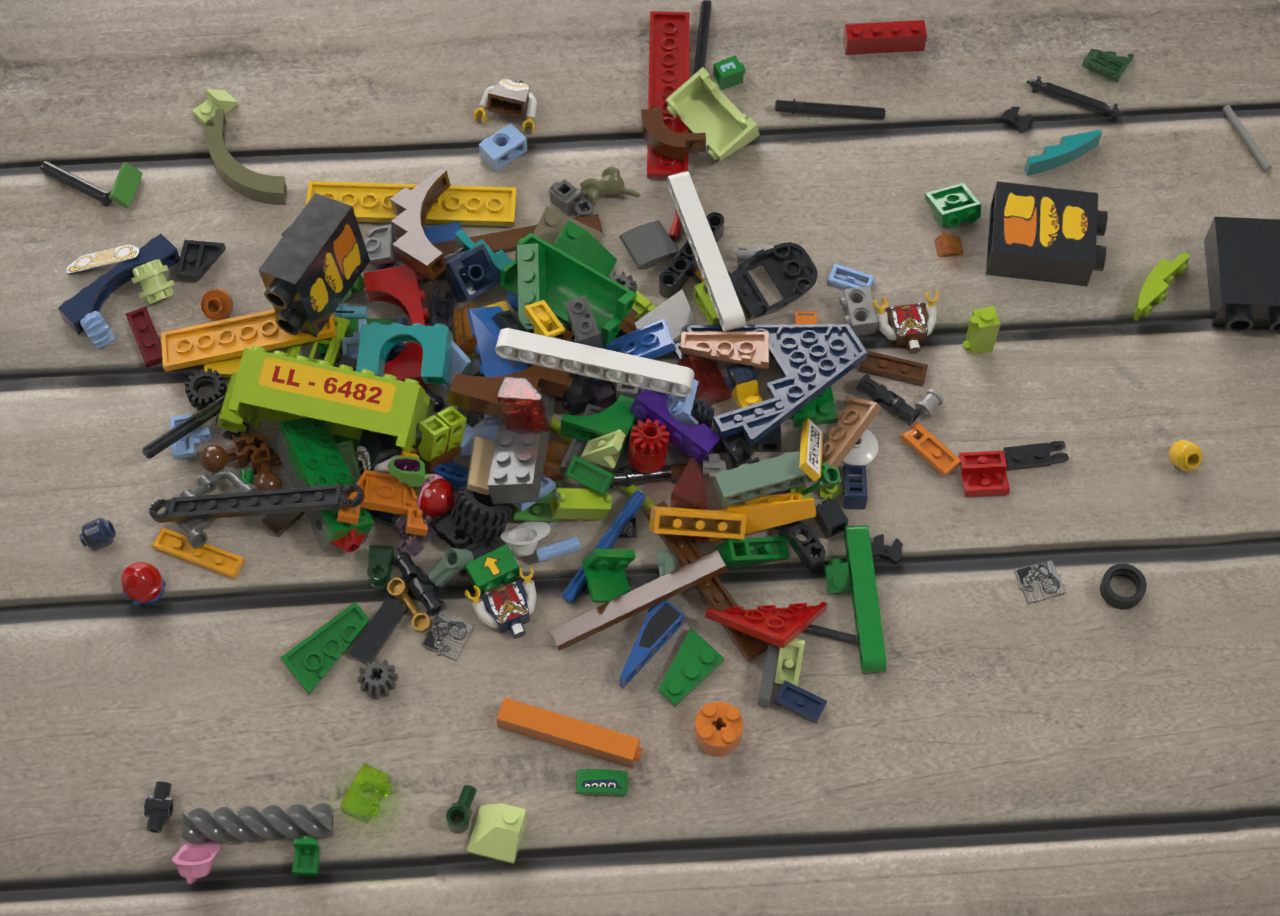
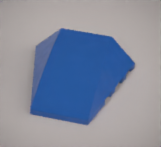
[467,306,530,377]

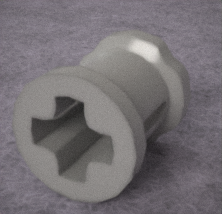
[915,389,944,418]

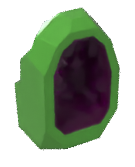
[387,457,425,487]

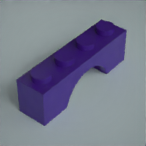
[629,389,721,465]

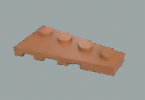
[681,332,769,369]

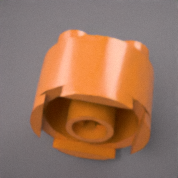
[694,702,743,757]

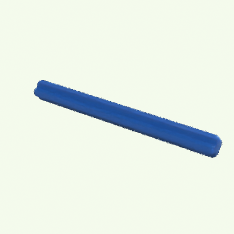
[562,490,646,603]

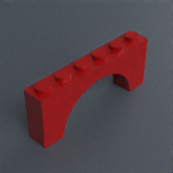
[363,265,435,387]

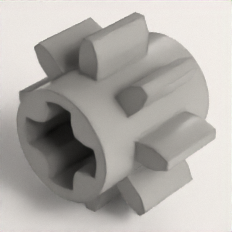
[703,454,726,482]

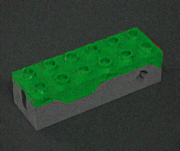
[273,417,374,553]

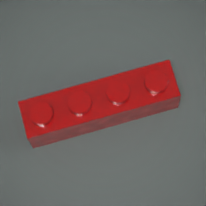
[843,20,927,55]

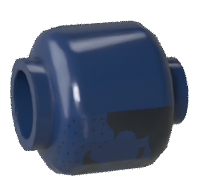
[724,363,758,389]
[79,517,116,551]

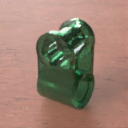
[367,545,394,590]

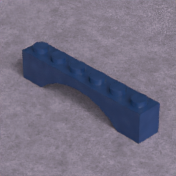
[58,234,180,335]

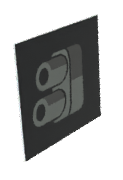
[618,517,637,538]

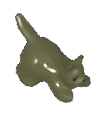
[580,167,640,206]

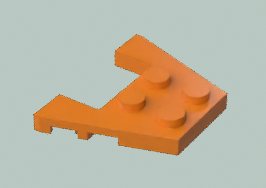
[337,470,428,536]

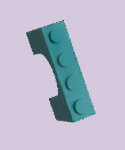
[356,322,453,385]

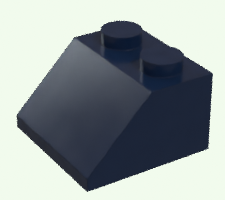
[443,243,501,303]

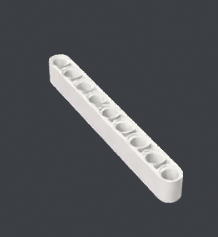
[667,171,746,332]
[495,328,694,397]

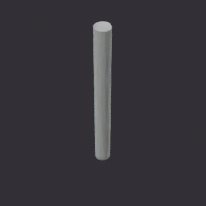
[1222,105,1272,172]

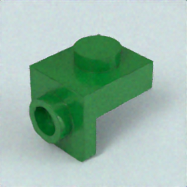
[822,558,852,594]
[292,836,321,876]

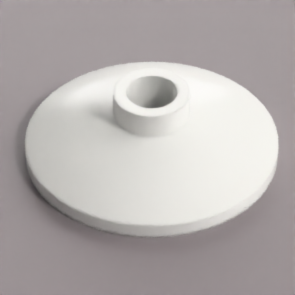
[842,429,878,466]

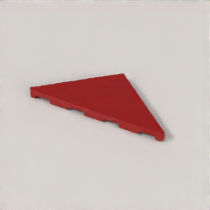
[705,602,827,649]

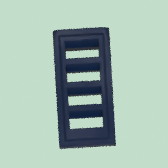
[843,464,868,510]

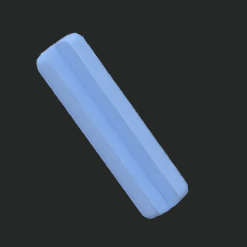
[536,537,581,561]

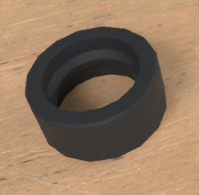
[1100,563,1147,610]

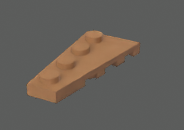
[821,396,882,470]

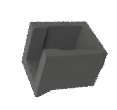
[550,179,582,215]

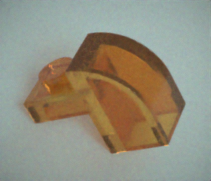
[543,438,570,480]

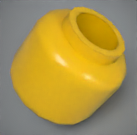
[1169,440,1203,472]

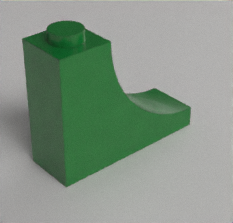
[560,395,638,453]

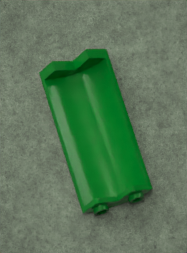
[500,233,637,347]

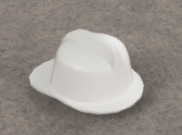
[500,521,551,559]

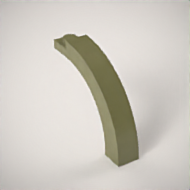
[205,109,287,205]

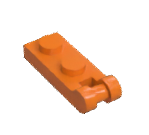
[900,422,961,478]

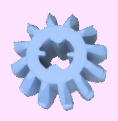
[80,311,115,349]

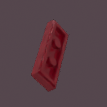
[126,306,163,368]

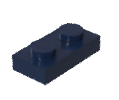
[774,681,827,724]

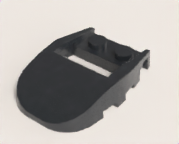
[728,242,818,320]

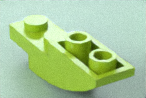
[1133,251,1191,321]

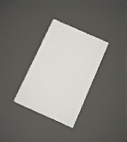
[635,289,697,339]

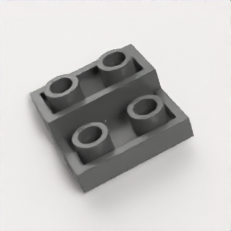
[619,220,679,269]

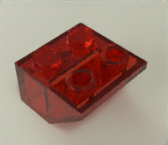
[497,377,550,432]

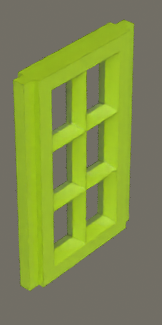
[286,316,350,367]

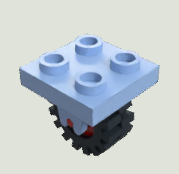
[666,379,715,429]

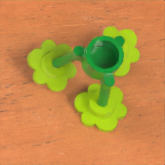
[790,462,843,500]

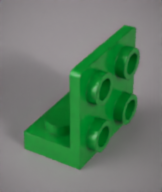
[582,548,636,603]

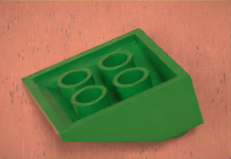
[553,220,617,276]

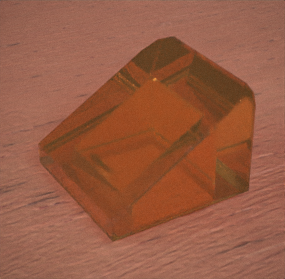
[934,232,964,257]

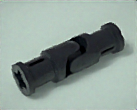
[856,374,921,427]
[393,551,445,617]

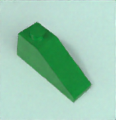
[714,536,790,569]

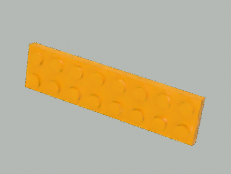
[161,309,337,372]

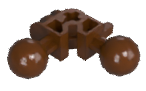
[200,430,282,491]

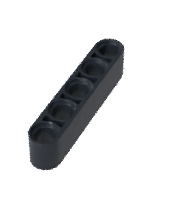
[659,212,724,298]

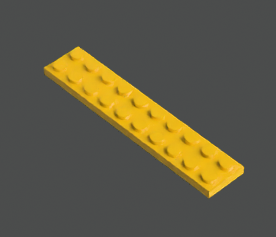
[306,181,517,227]

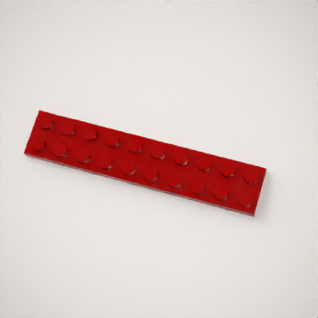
[647,11,690,179]

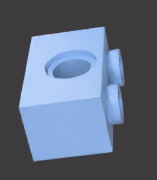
[479,123,527,172]

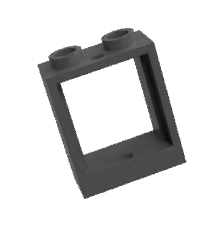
[565,295,603,349]

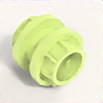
[131,259,175,304]

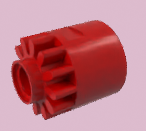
[628,419,670,473]

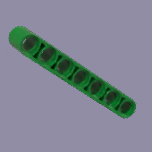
[844,525,887,673]

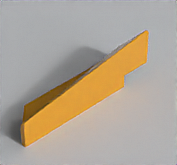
[709,492,816,543]

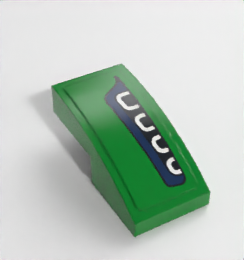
[576,769,628,797]

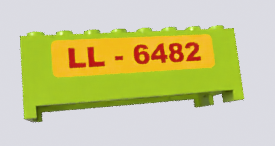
[228,346,435,460]

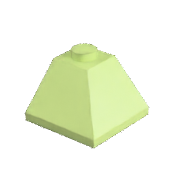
[467,803,527,864]

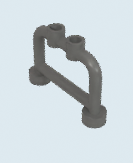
[175,470,260,548]

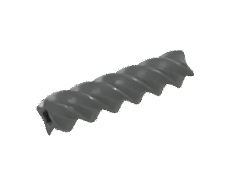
[182,803,334,844]

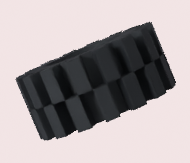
[185,368,227,410]

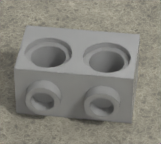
[840,286,878,336]

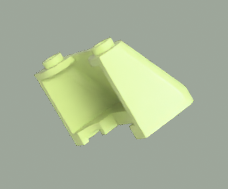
[666,67,760,161]

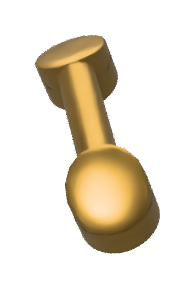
[387,578,432,633]

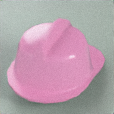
[172,840,220,884]

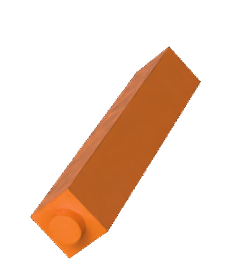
[496,697,643,768]

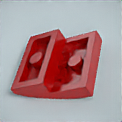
[959,451,1010,497]

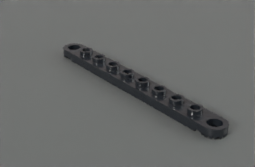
[149,483,365,523]

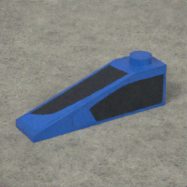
[620,600,685,688]

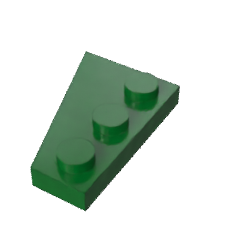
[658,628,724,707]

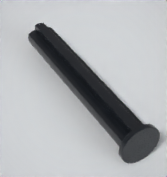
[40,161,113,207]

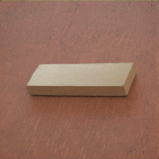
[466,436,496,495]

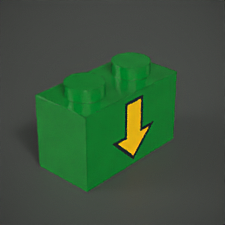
[465,545,520,594]

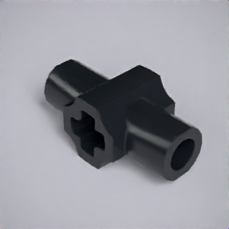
[144,781,174,833]

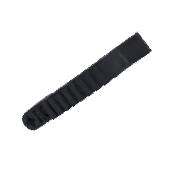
[716,432,826,570]

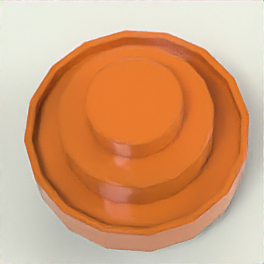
[200,288,233,321]

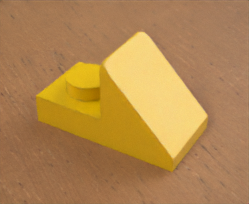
[524,300,566,337]
[732,380,763,408]

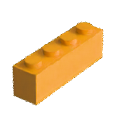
[649,506,747,539]

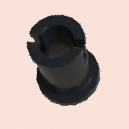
[422,386,445,412]

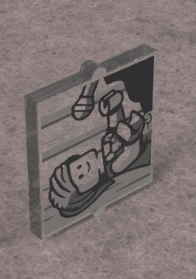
[1014,560,1066,605]
[422,611,474,661]

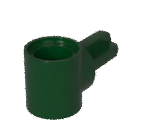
[446,785,477,834]

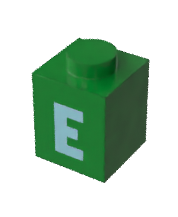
[713,55,746,91]

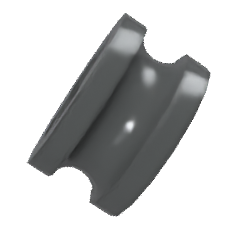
[575,199,594,217]

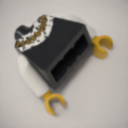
[356,430,420,475]

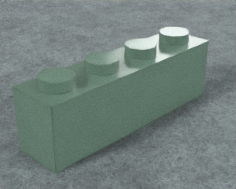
[712,451,808,508]

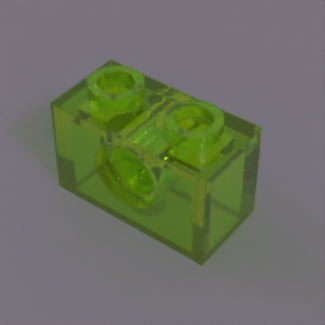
[340,763,392,824]

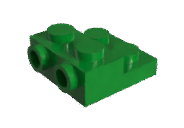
[925,182,981,228]
[788,386,838,428]

